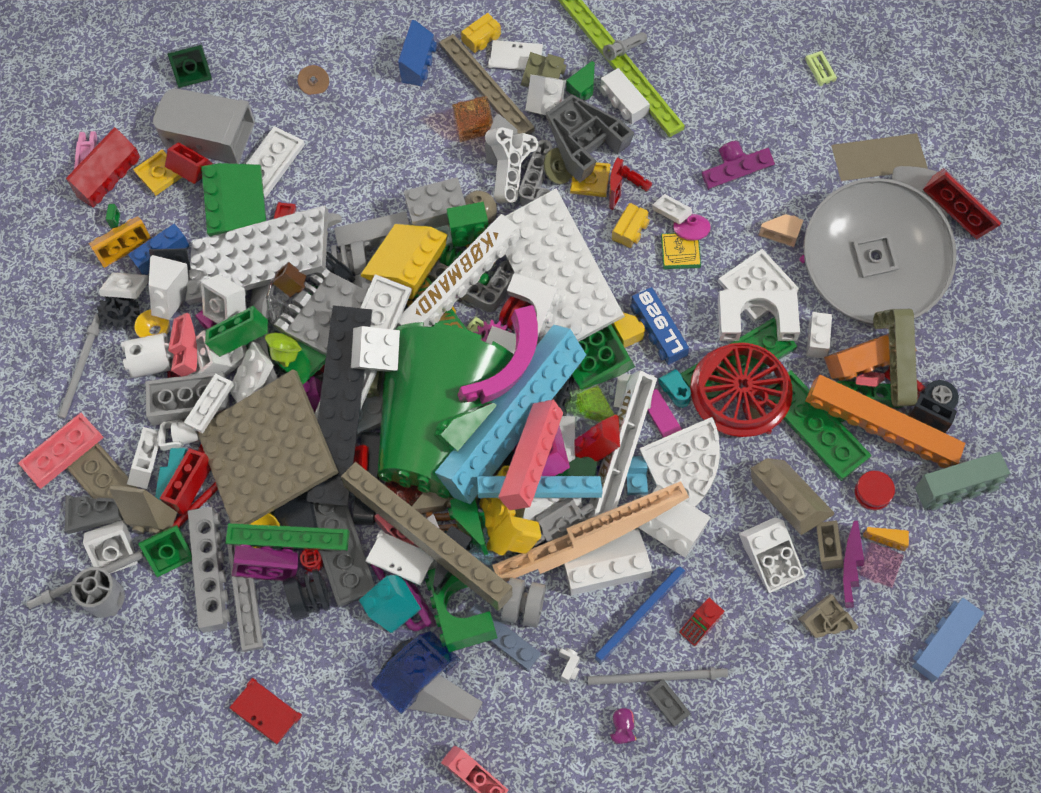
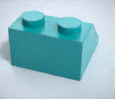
[359,575,421,633]

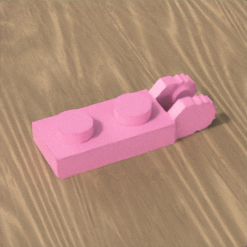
[74,131,97,169]

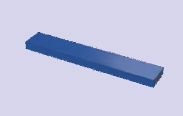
[595,566,685,665]

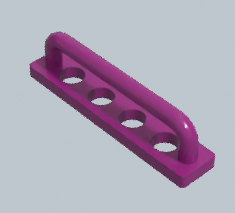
[370,564,437,631]

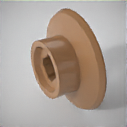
[297,65,329,95]

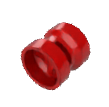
[300,549,323,573]

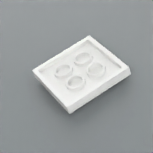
[718,249,799,322]

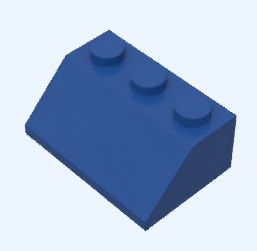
[398,20,437,87]

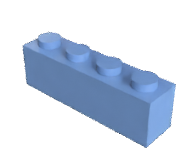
[912,598,984,682]

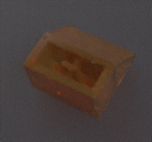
[452,96,493,142]

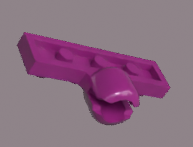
[701,140,775,190]

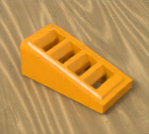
[863,527,909,551]

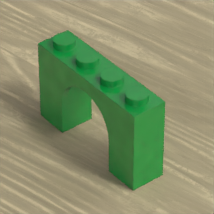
[425,568,498,653]

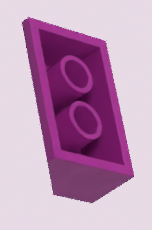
[231,545,298,581]

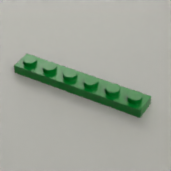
[225,523,350,551]

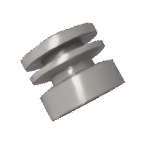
[330,240,368,276]

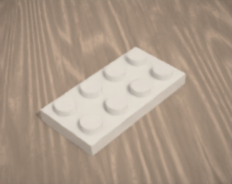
[246,126,305,198]

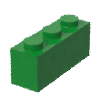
[205,306,268,357]

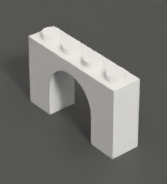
[486,273,560,354]
[718,289,800,341]

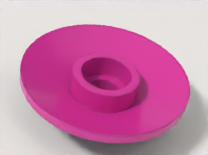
[673,214,711,240]

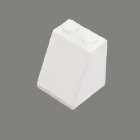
[149,255,188,320]

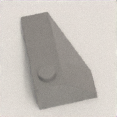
[388,656,483,721]

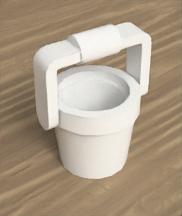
[157,420,200,451]

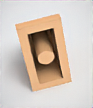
[759,214,804,247]

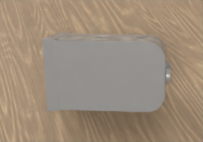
[153,89,255,164]

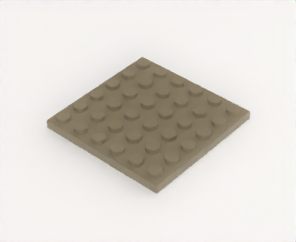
[197,370,338,524]

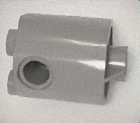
[71,567,125,618]

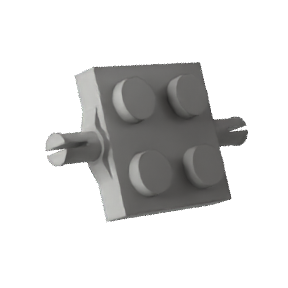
[535,498,595,546]

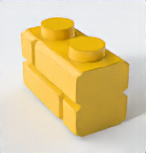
[461,13,501,53]
[611,203,650,248]

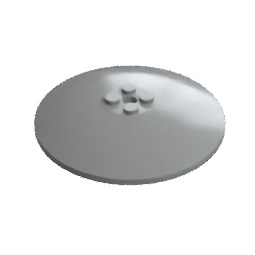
[804,178,956,325]

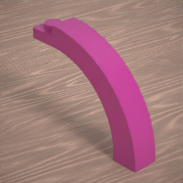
[457,305,538,404]

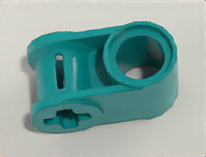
[658,369,691,408]

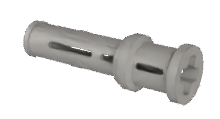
[603,32,647,60]

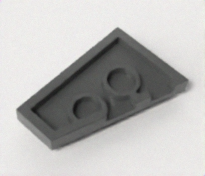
[64,495,123,534]

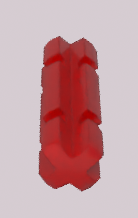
[623,165,652,191]

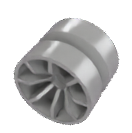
[501,577,546,628]

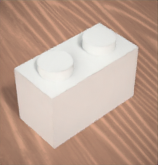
[806,312,832,358]

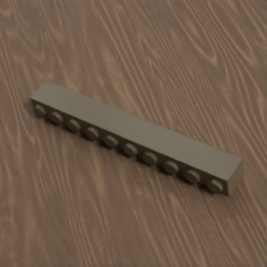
[341,462,513,611]

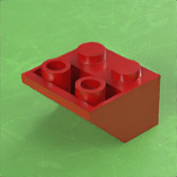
[165,142,213,184]

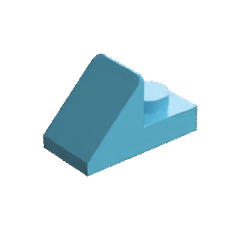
[626,456,648,495]

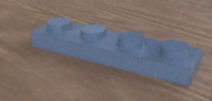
[464,603,541,671]

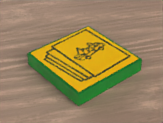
[661,233,701,269]

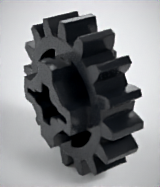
[97,296,140,331]

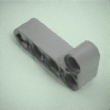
[519,140,552,206]

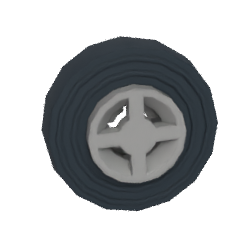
[922,380,959,409]

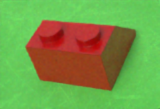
[574,415,620,462]

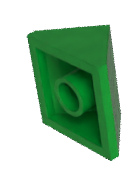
[138,525,192,577]

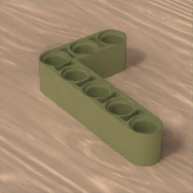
[873,308,917,407]

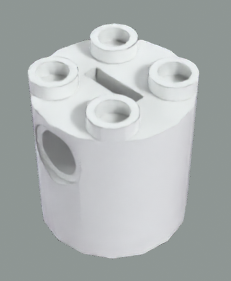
[121,333,174,378]

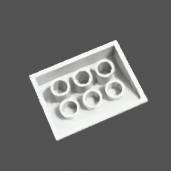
[563,528,652,596]

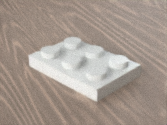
[230,342,274,403]

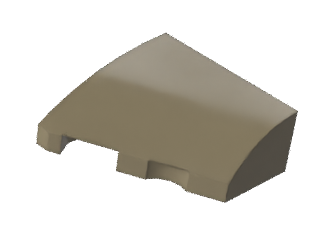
[798,594,859,638]

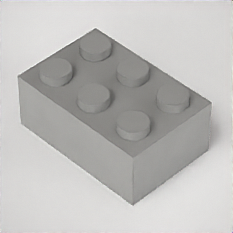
[404,177,466,228]

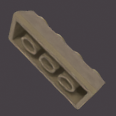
[750,458,834,535]

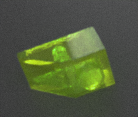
[575,385,615,422]

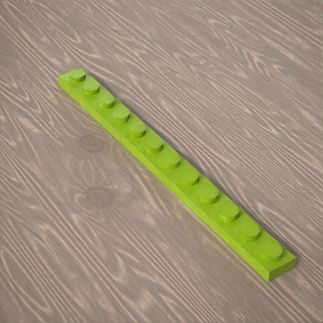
[558,0,685,138]

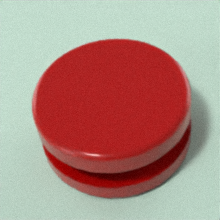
[499,296,531,331]
[854,470,895,511]

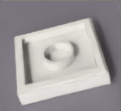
[99,272,149,299]

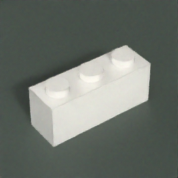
[600,68,650,124]

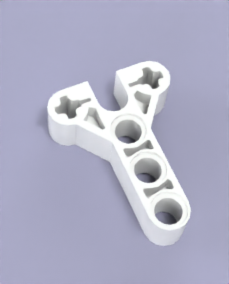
[485,128,538,204]

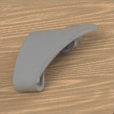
[891,166,948,218]

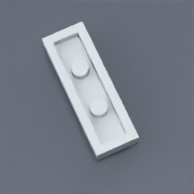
[184,374,234,434]

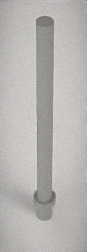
[588,667,728,685]

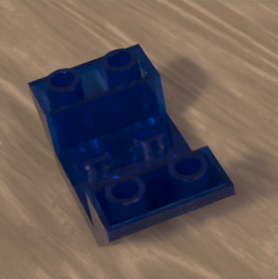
[371,631,461,714]

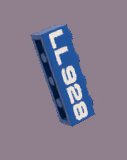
[630,287,689,365]

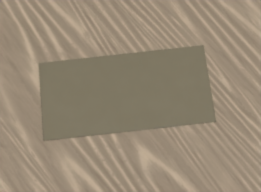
[831,133,928,181]

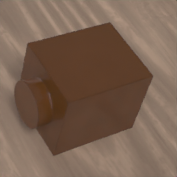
[273,262,306,297]

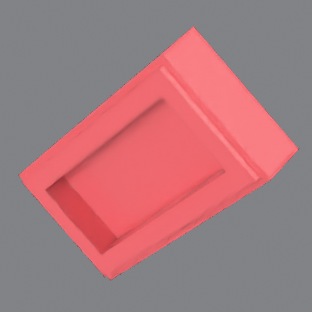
[856,371,885,387]

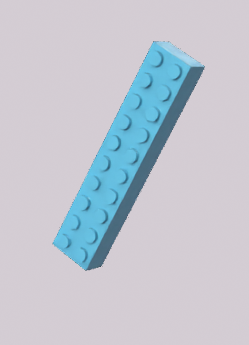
[435,325,586,504]

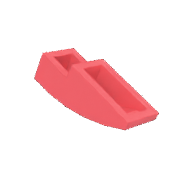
[168,313,197,377]

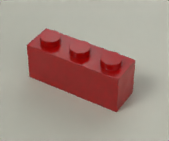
[160,448,211,515]

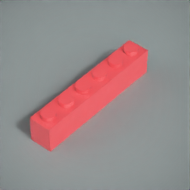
[498,400,563,510]

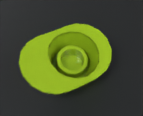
[265,333,302,367]

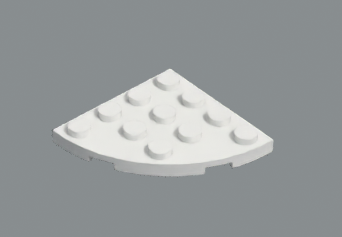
[640,417,720,507]

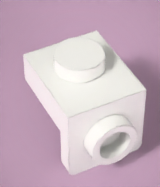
[559,648,580,684]

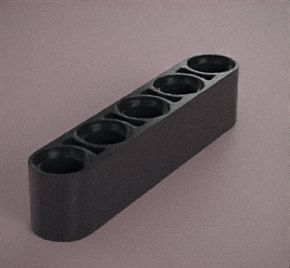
[353,432,380,525]

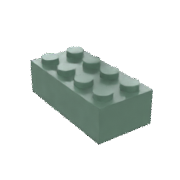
[915,451,1011,510]

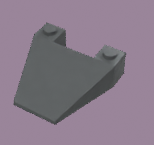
[546,94,634,183]

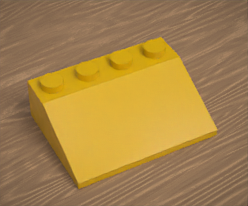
[361,224,448,300]

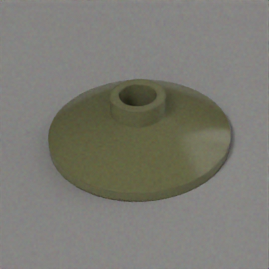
[544,148,572,184]

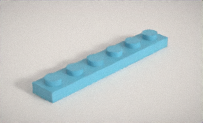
[477,476,603,498]

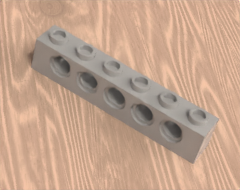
[188,507,230,633]

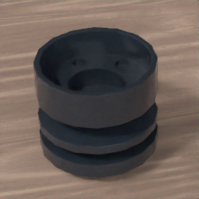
[283,568,330,621]

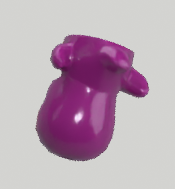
[610,708,637,744]

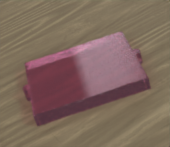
[859,542,904,588]

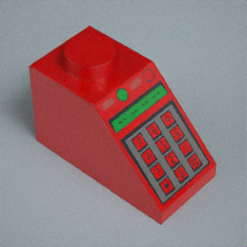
[679,597,725,647]

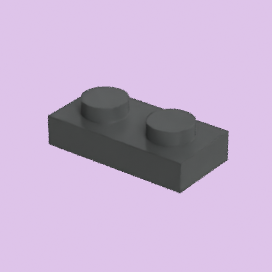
[647,679,691,728]

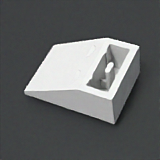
[739,517,806,593]

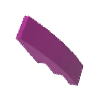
[843,521,864,608]

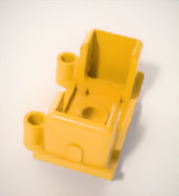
[479,466,541,555]

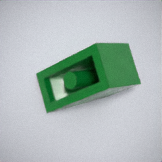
[566,61,595,101]

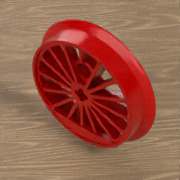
[690,343,793,437]

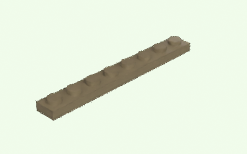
[439,34,535,134]

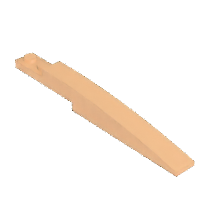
[492,481,689,582]

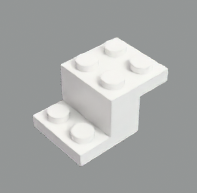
[187,330,247,377]

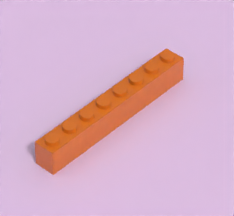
[806,375,966,468]

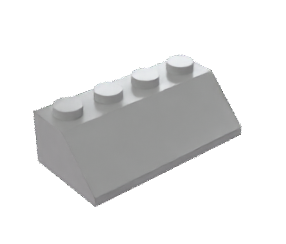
[145,371,230,426]

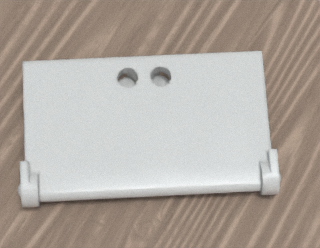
[488,40,543,70]
[366,530,435,586]

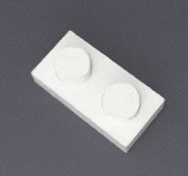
[652,194,692,224]

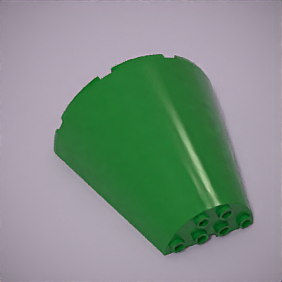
[377,322,514,499]

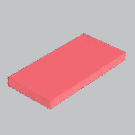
[18,413,104,489]

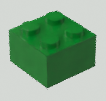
[446,201,489,247]

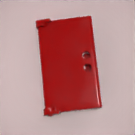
[229,678,302,744]

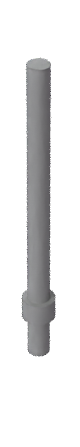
[58,313,101,419]
[27,550,145,609]

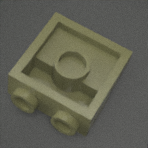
[521,52,567,88]

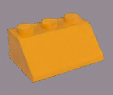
[89,216,151,268]

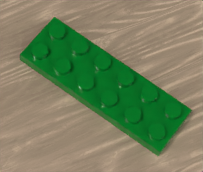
[680,317,797,400]
[767,370,872,481]

